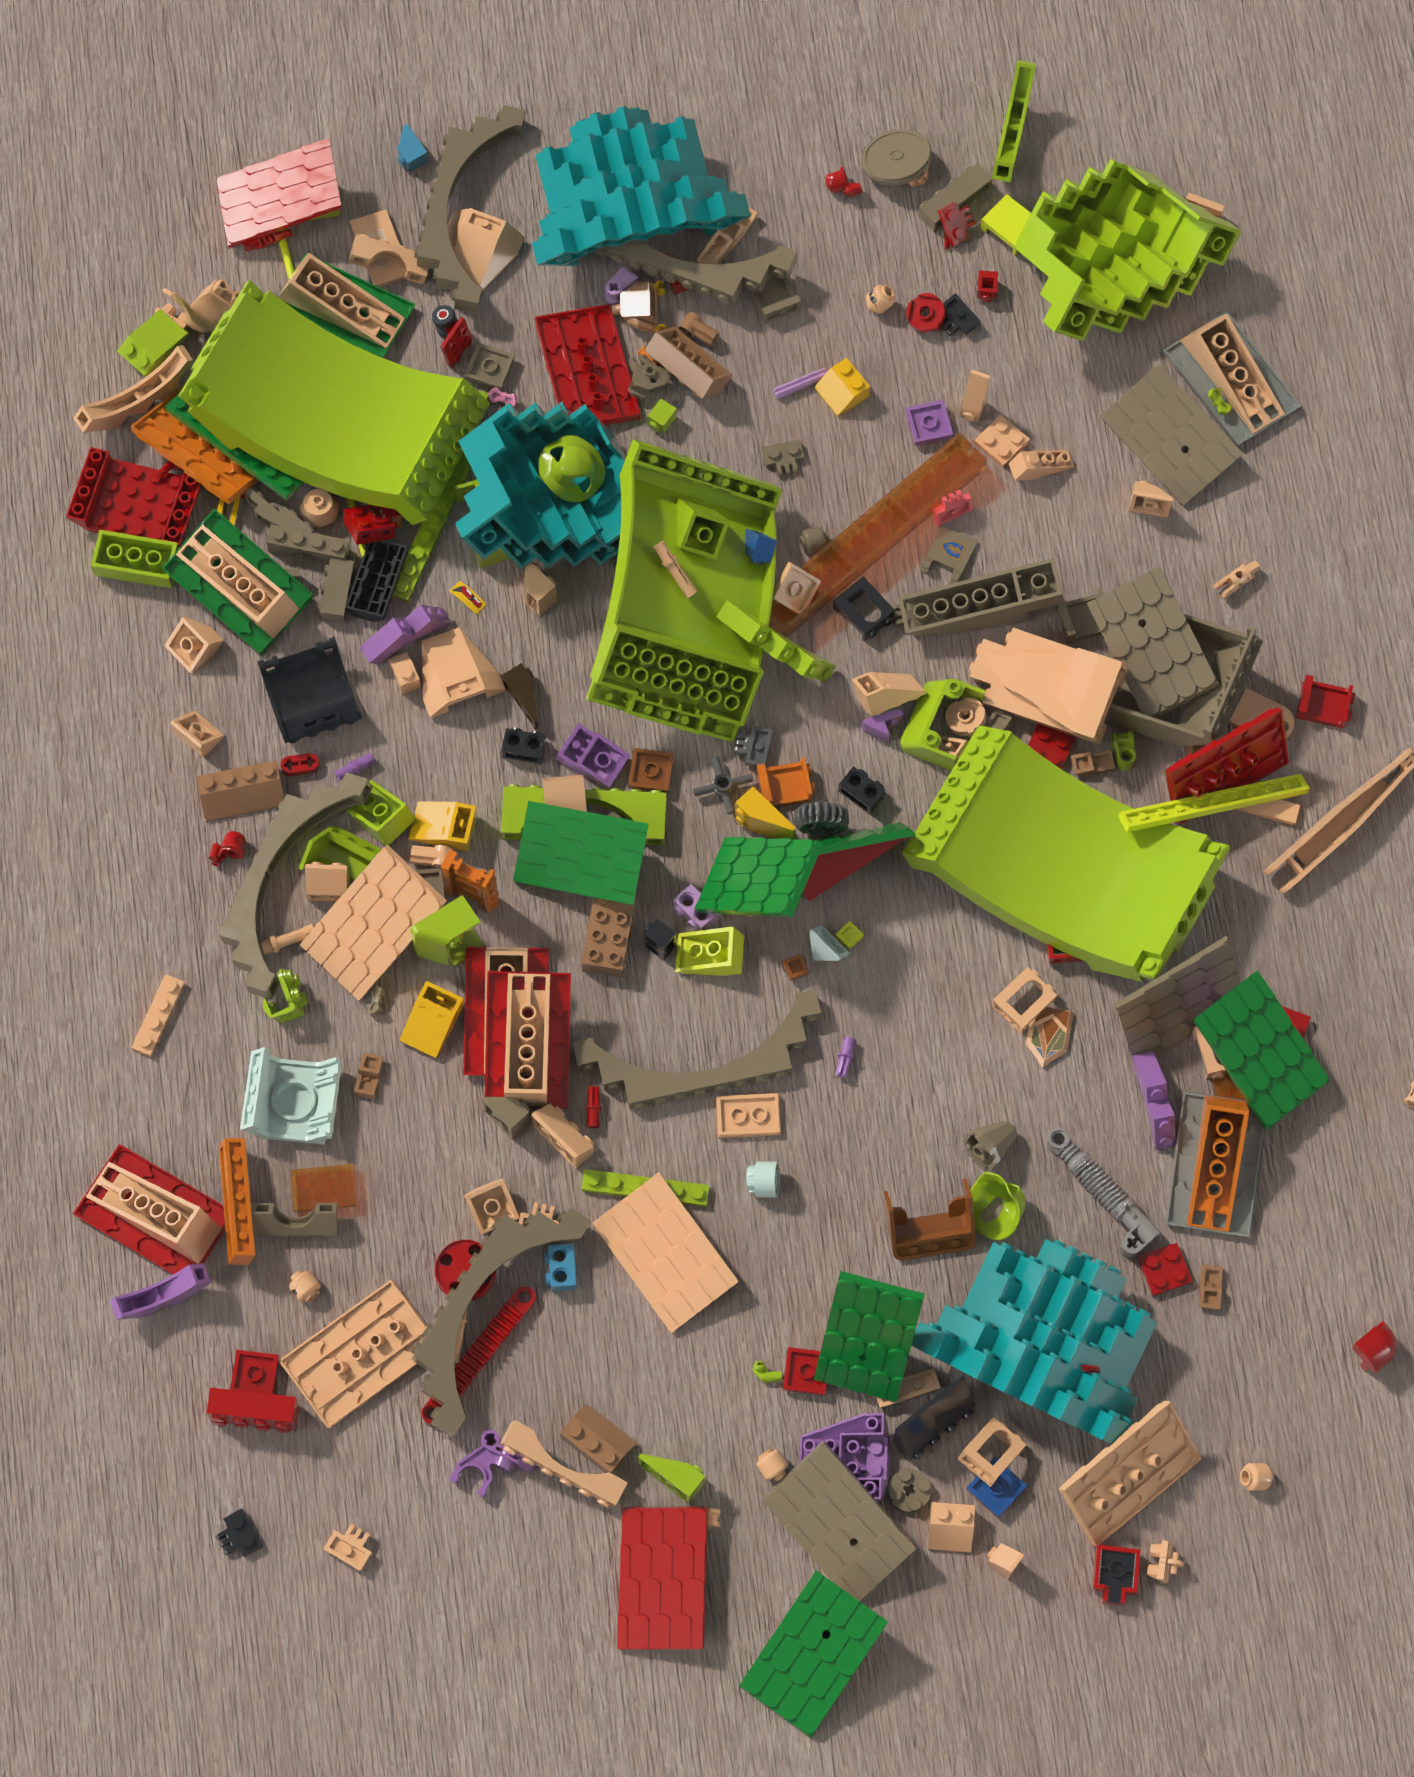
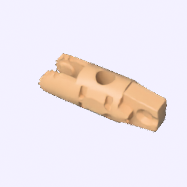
[1213,560,1260,599]

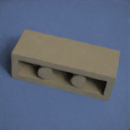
[317,558,356,623]

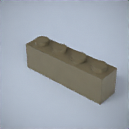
[919,163,992,232]

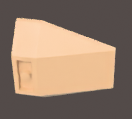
[447,208,525,291]
[422,627,506,718]

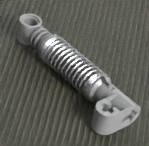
[1047,1128,1161,1258]

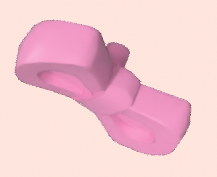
[489,387,518,407]

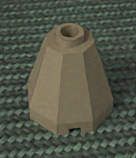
[963,1121,1017,1172]

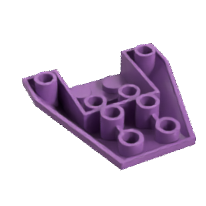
[799,1413,890,1500]

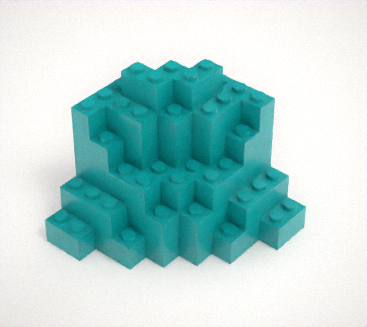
[532,106,751,266]
[455,402,626,569]
[911,1239,1158,1444]

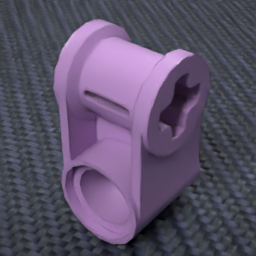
[605,266,640,304]

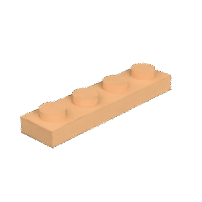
[131,974,185,1057]

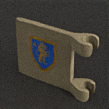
[921,525,978,584]

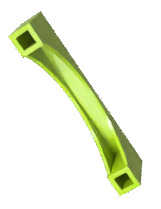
[501,784,666,846]

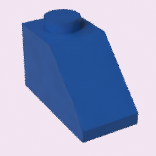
[745,528,777,565]

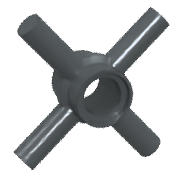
[693,756,753,815]

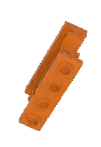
[441,850,500,914]

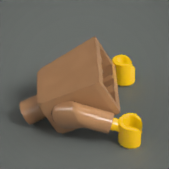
[611,280,666,333]

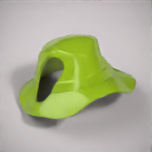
[539,435,605,502]
[970,1172,1026,1240]

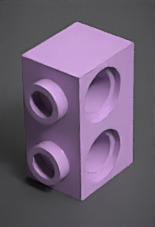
[673,884,719,931]

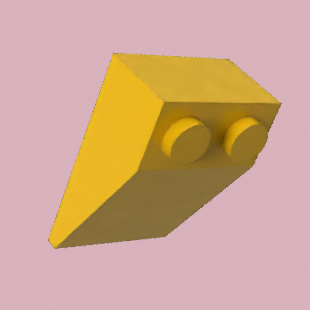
[735,787,796,840]

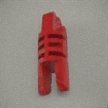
[243,229,293,252]

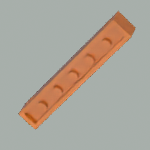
[219,1138,255,1265]

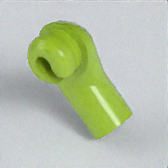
[753,1361,782,1383]

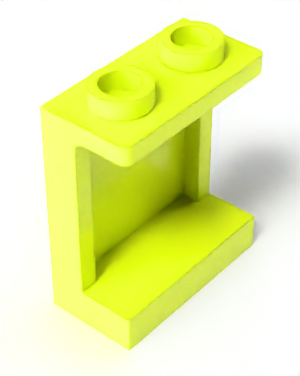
[980,194,1031,256]

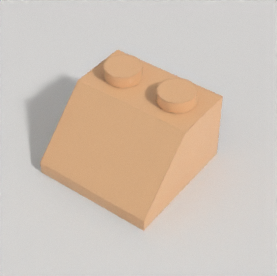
[928,1502,975,1553]

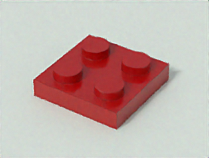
[1028,724,1075,770]
[1137,1243,1192,1297]
[783,1347,827,1396]
[230,1349,279,1394]

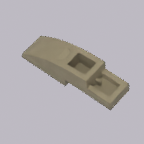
[245,488,314,533]

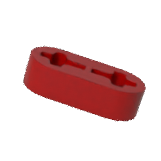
[280,753,319,776]

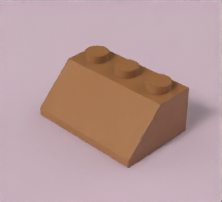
[560,1404,638,1474]

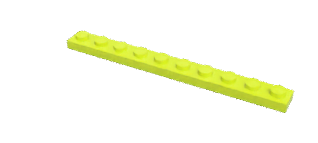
[1118,773,1310,832]

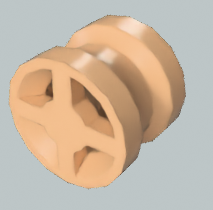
[708,1508,720,1529]

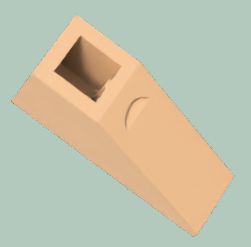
[1009,450,1074,481]

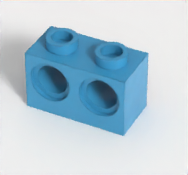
[545,1244,577,1292]

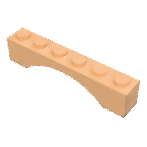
[499,1420,628,1508]

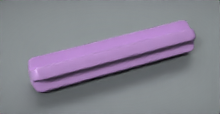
[773,368,827,399]

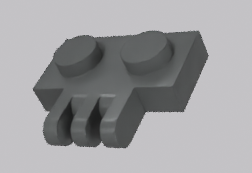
[733,726,773,768]

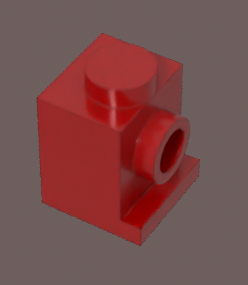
[977,270,998,302]

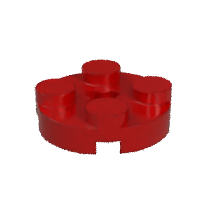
[906,293,946,333]

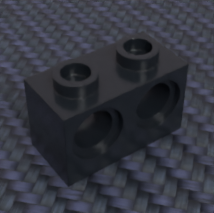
[501,727,546,765]
[838,766,886,815]
[644,918,677,961]

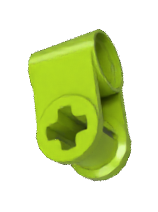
[1111,730,1136,771]

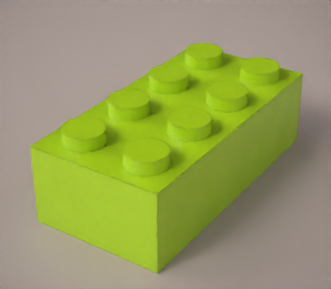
[91,530,179,588]

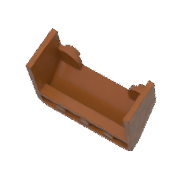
[883,1178,976,1261]

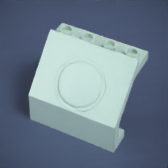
[240,1047,342,1144]

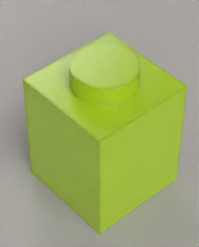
[647,398,677,434]

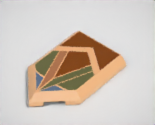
[1026,1007,1074,1068]

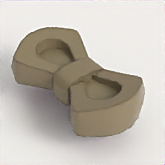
[366,985,385,1016]

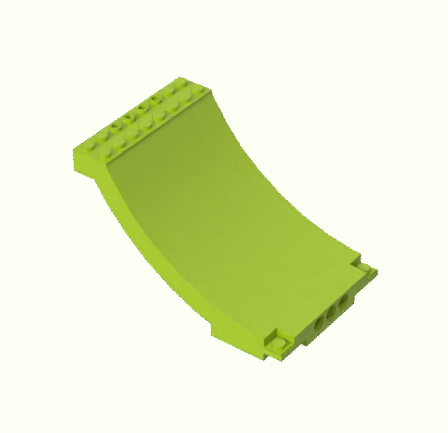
[178,280,490,525]
[586,439,783,743]
[902,725,1230,982]

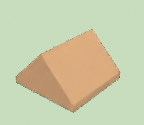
[170,711,224,758]

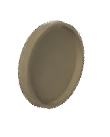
[861,129,931,186]

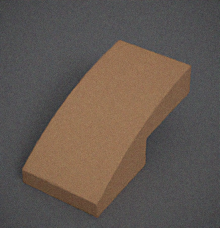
[1071,749,1116,776]
[353,1052,384,1100]
[1199,1265,1223,1309]

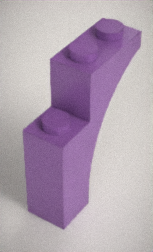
[360,605,451,664]
[1133,1051,1176,1150]
[110,1264,211,1320]

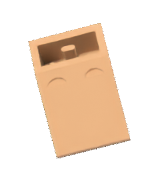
[852,672,926,716]

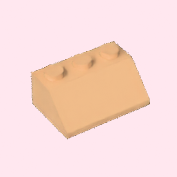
[531,1104,594,1169]

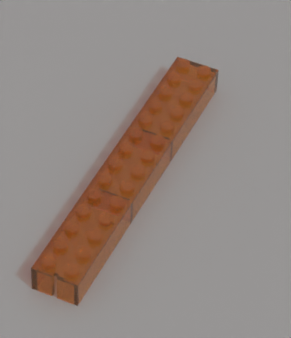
[769,433,987,638]

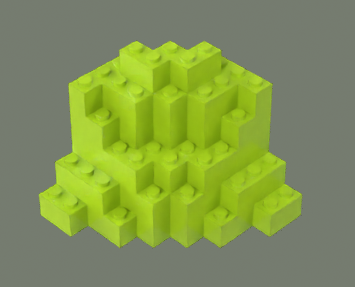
[1014,158,1242,341]

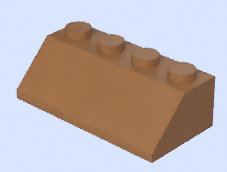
[196,760,284,822]

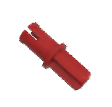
[585,1086,602,1128]

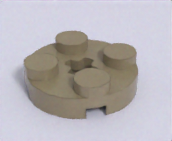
[888,1469,931,1513]

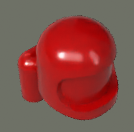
[825,166,863,197]
[209,831,246,867]

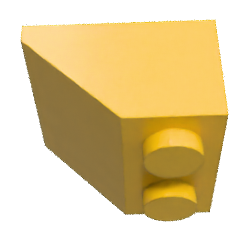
[814,358,870,417]

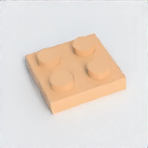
[974,414,1030,468]
[773,562,821,616]

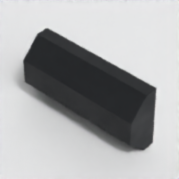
[345,540,409,622]

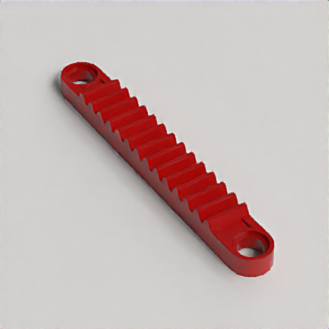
[421,1286,536,1426]

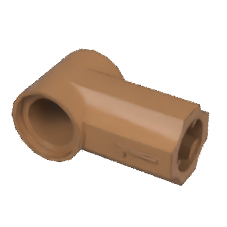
[678,312,720,347]

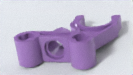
[450,1430,538,1497]

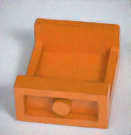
[757,758,815,808]

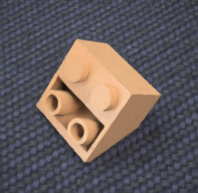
[525,563,557,617]
[305,862,350,902]

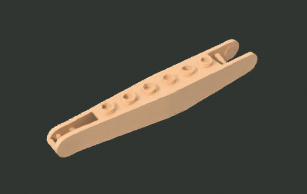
[1263,748,1414,894]

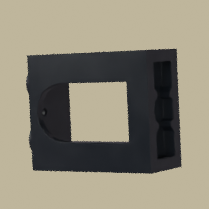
[833,576,895,641]

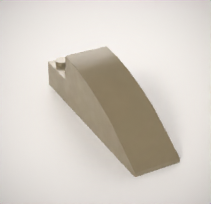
[898,558,1065,635]

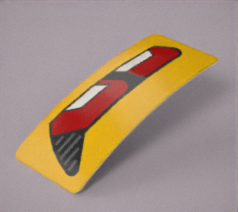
[450,581,487,614]

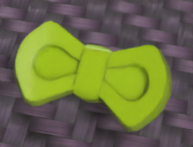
[1208,387,1232,415]

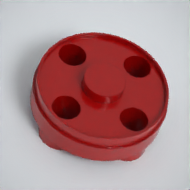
[435,1239,496,1301]

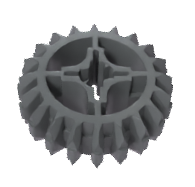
[794,801,849,836]

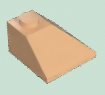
[1129,481,1173,518]
[165,617,223,673]

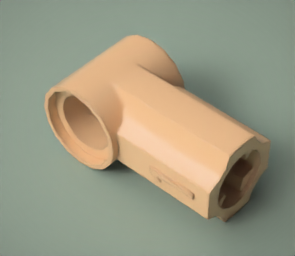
[410,845,453,869]

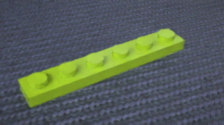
[581,1169,709,1207]

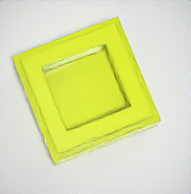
[835,921,864,950]

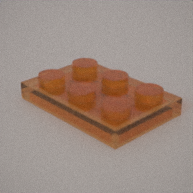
[290,1164,357,1213]

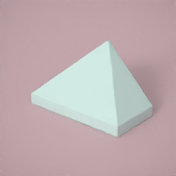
[810,925,850,961]

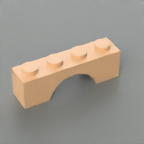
[349,234,429,284]

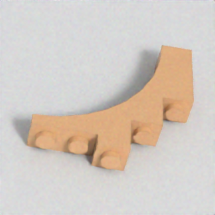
[74,345,193,433]

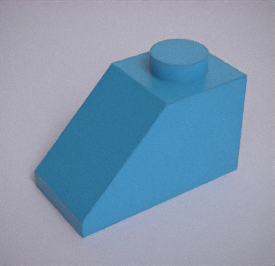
[397,124,429,173]

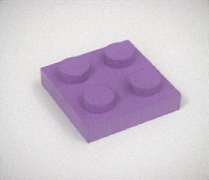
[905,400,953,446]

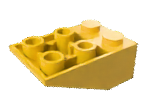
[409,802,477,852]
[399,981,465,1059]

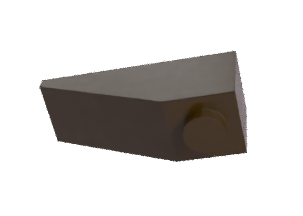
[501,663,538,729]

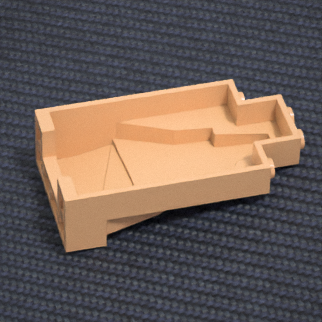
[969,628,1129,745]

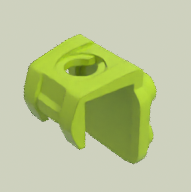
[263,969,308,1023]

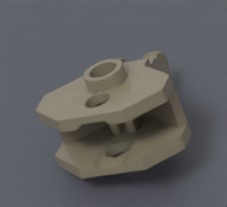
[628,354,670,399]

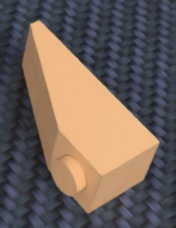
[960,370,990,422]

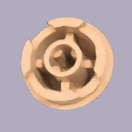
[300,489,339,528]

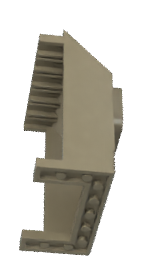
[1105,614,1264,747]

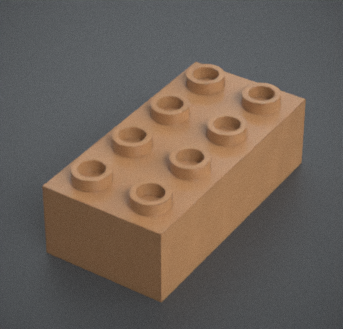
[645,326,732,399]
[582,893,637,977]

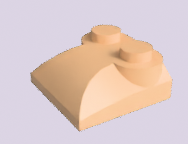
[464,1179,520,1235]

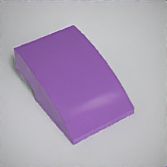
[554,723,630,788]

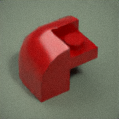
[1352,1320,1397,1374]

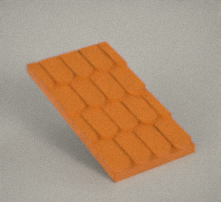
[131,386,259,504]

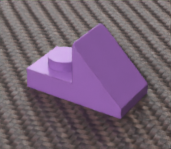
[862,708,903,742]

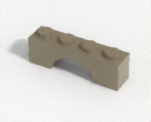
[266,524,350,564]
[251,1203,338,1237]

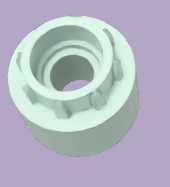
[746,1161,780,1198]

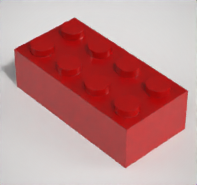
[206,1387,300,1433]

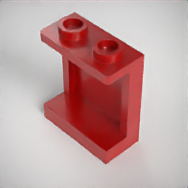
[1296,675,1356,729]

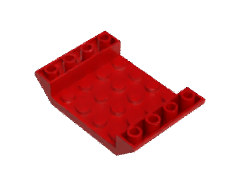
[66,447,202,547]

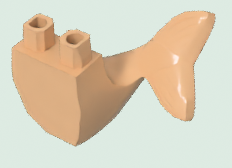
[162,279,240,333]

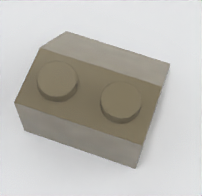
[482,1097,531,1140]

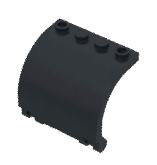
[257,637,362,743]

